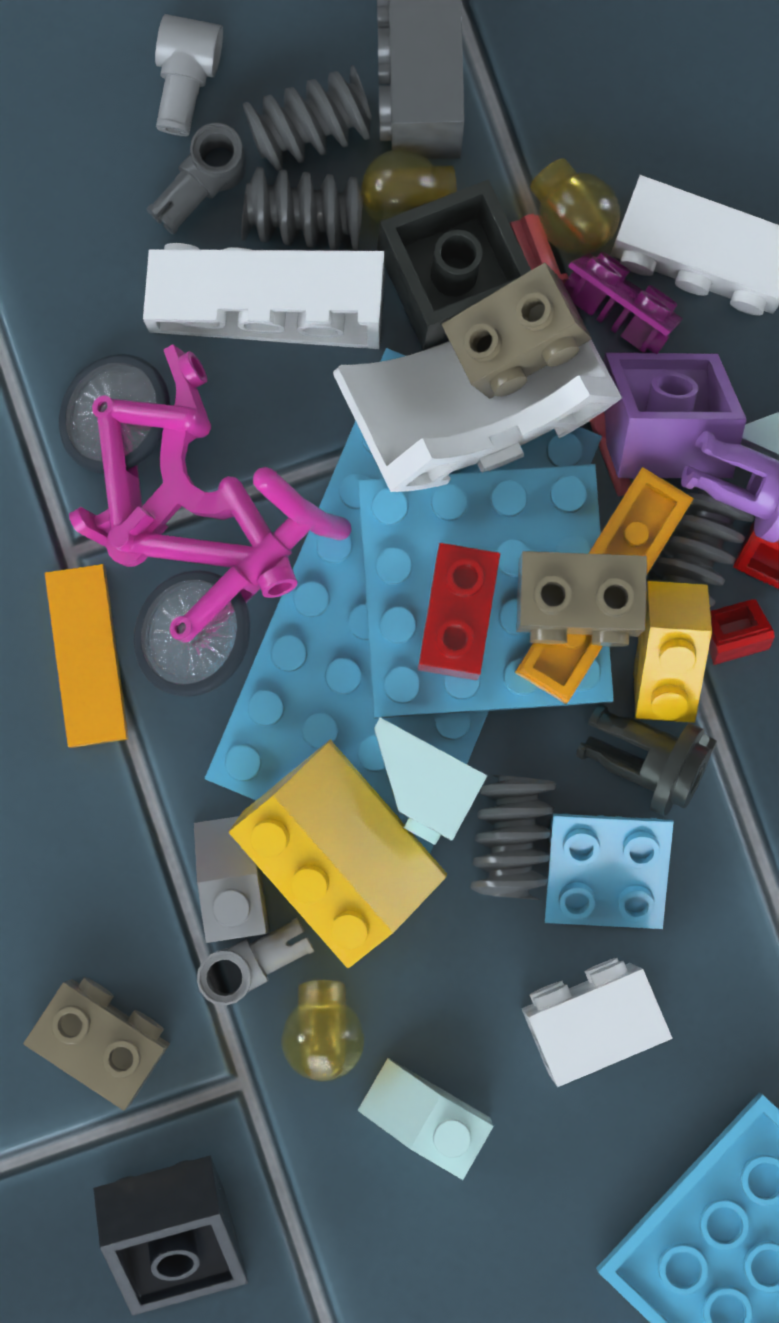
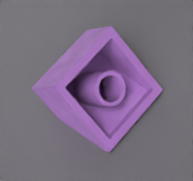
[604,353,747,479]

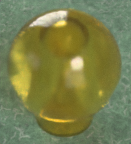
[361,149,457,225]
[530,158,620,255]
[281,980,365,1082]

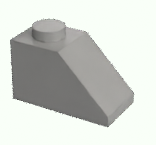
[194,816,270,943]

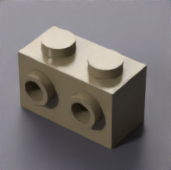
[441,262,592,399]
[516,551,647,647]
[23,977,170,1111]

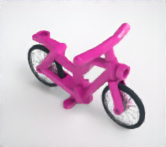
[59,344,352,697]

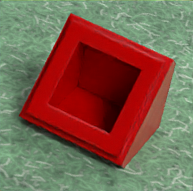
[733,521,779,589]
[709,599,775,665]

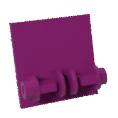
[564,252,683,354]

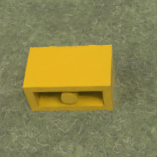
[633,581,712,723]

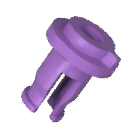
[681,431,779,543]

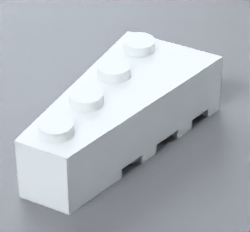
[143,243,385,349]

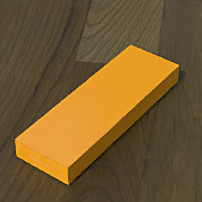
[45,564,129,748]

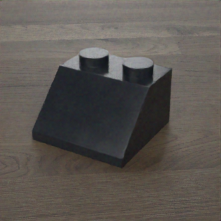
[93,1155,248,1316]

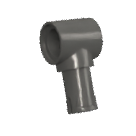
[146,123,246,234]

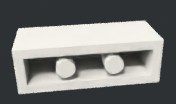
[610,175,779,315]

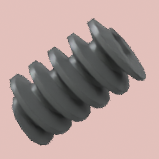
[243,65,372,171]
[241,167,364,251]
[646,491,755,607]
[470,775,557,900]

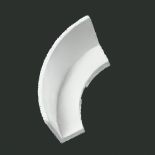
[333,340,622,492]

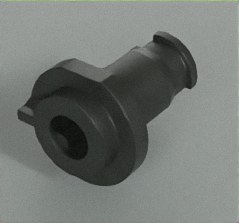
[576,704,717,816]

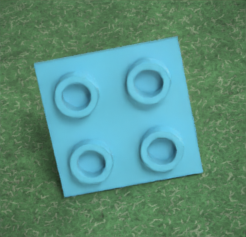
[544,813,674,929]

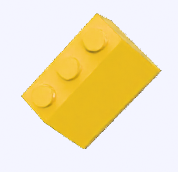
[228,739,447,968]

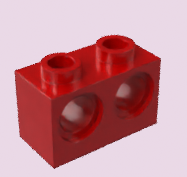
[418,543,501,680]

